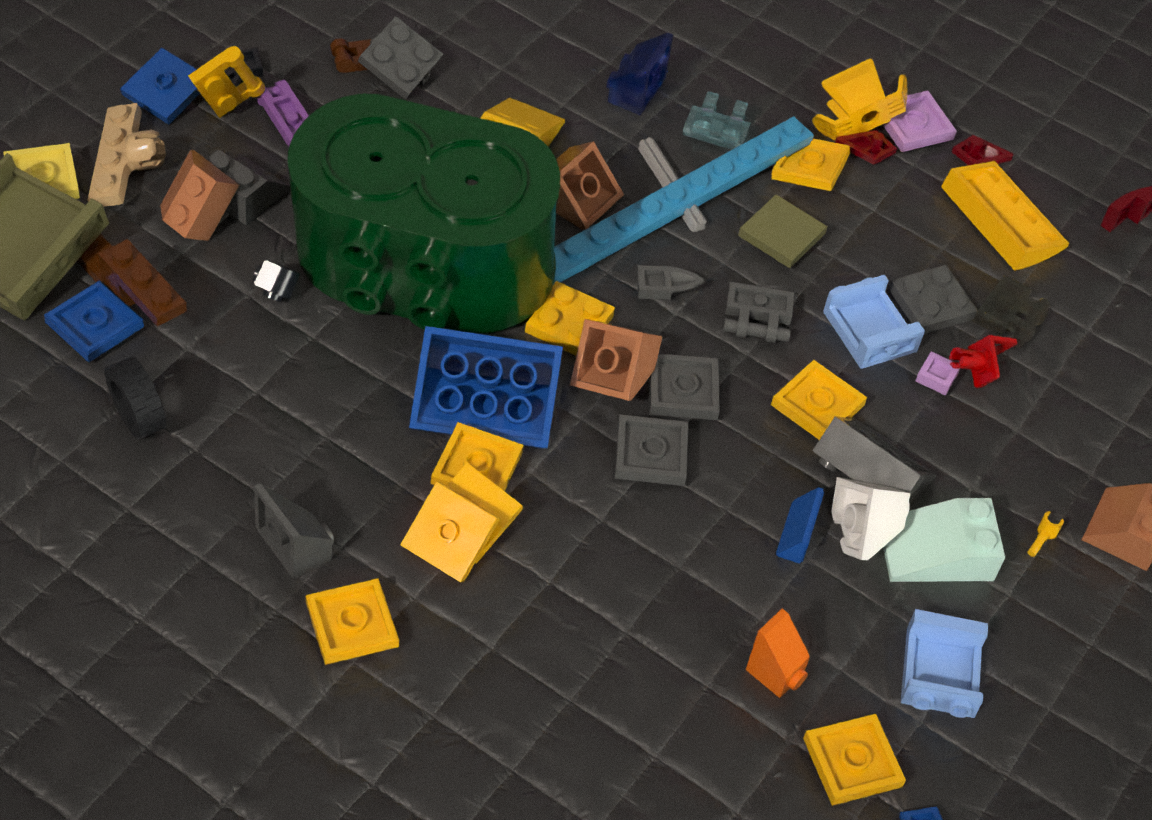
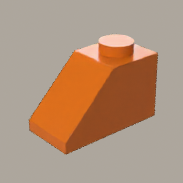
[746,608,810,698]

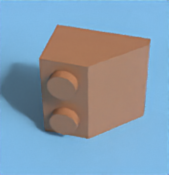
[556,141,624,230]
[160,150,240,241]
[570,319,662,401]
[1082,483,1152,571]

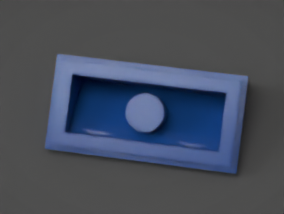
[776,487,824,564]

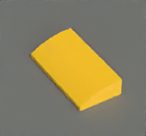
[941,161,1069,271]

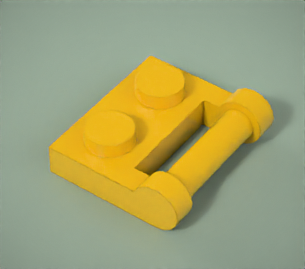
[188,46,265,118]

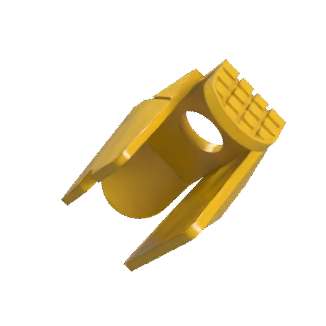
[812,59,908,140]

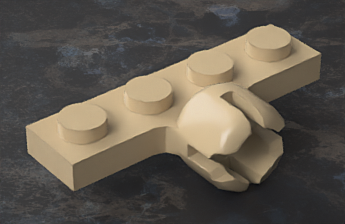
[87,103,166,207]

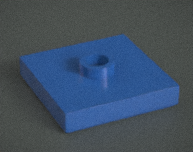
[120,48,200,125]
[44,280,144,362]

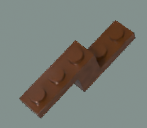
[77,234,187,327]

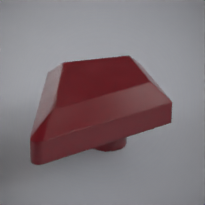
[835,130,897,165]
[951,135,1014,165]

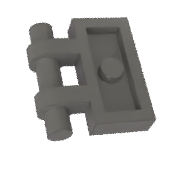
[723,281,795,343]

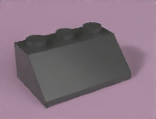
[812,416,937,505]

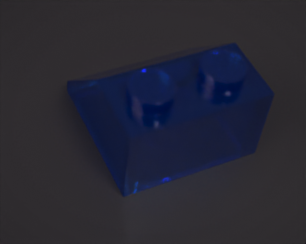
[606,33,673,115]

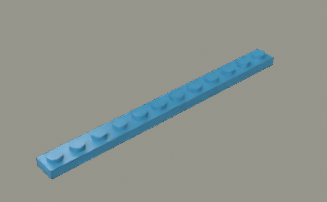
[553,116,814,285]

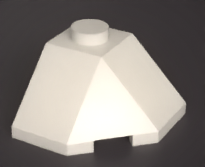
[831,477,910,561]

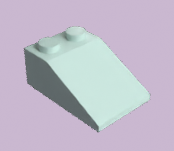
[883,498,1005,582]

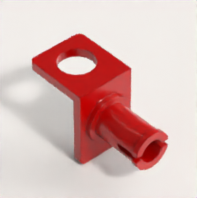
[949,335,1017,388]

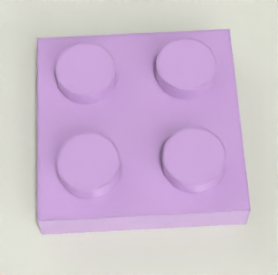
[882,91,957,152]

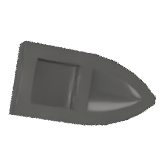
[636,265,704,300]

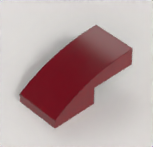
[1100,186,1152,232]

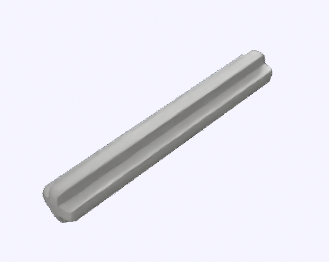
[638,137,707,232]

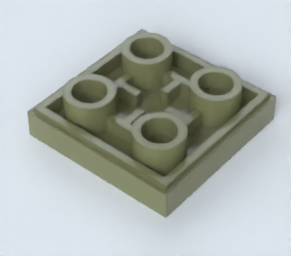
[738,195,828,268]

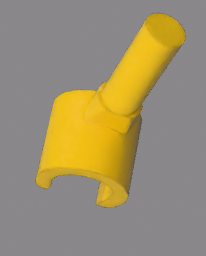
[1027,511,1064,557]

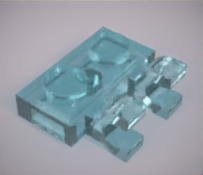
[682,91,751,150]

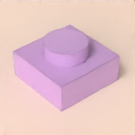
[915,351,960,396]

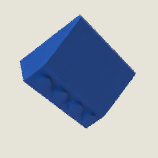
[409,326,563,449]

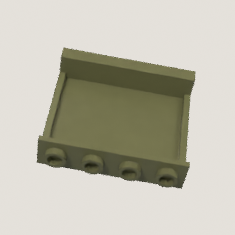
[0,153,109,321]

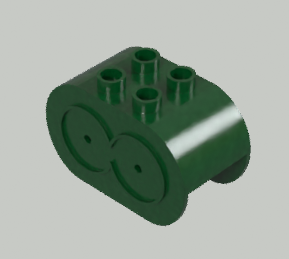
[288,93,560,333]

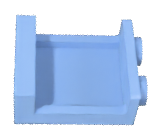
[823,275,925,369]
[901,609,988,718]

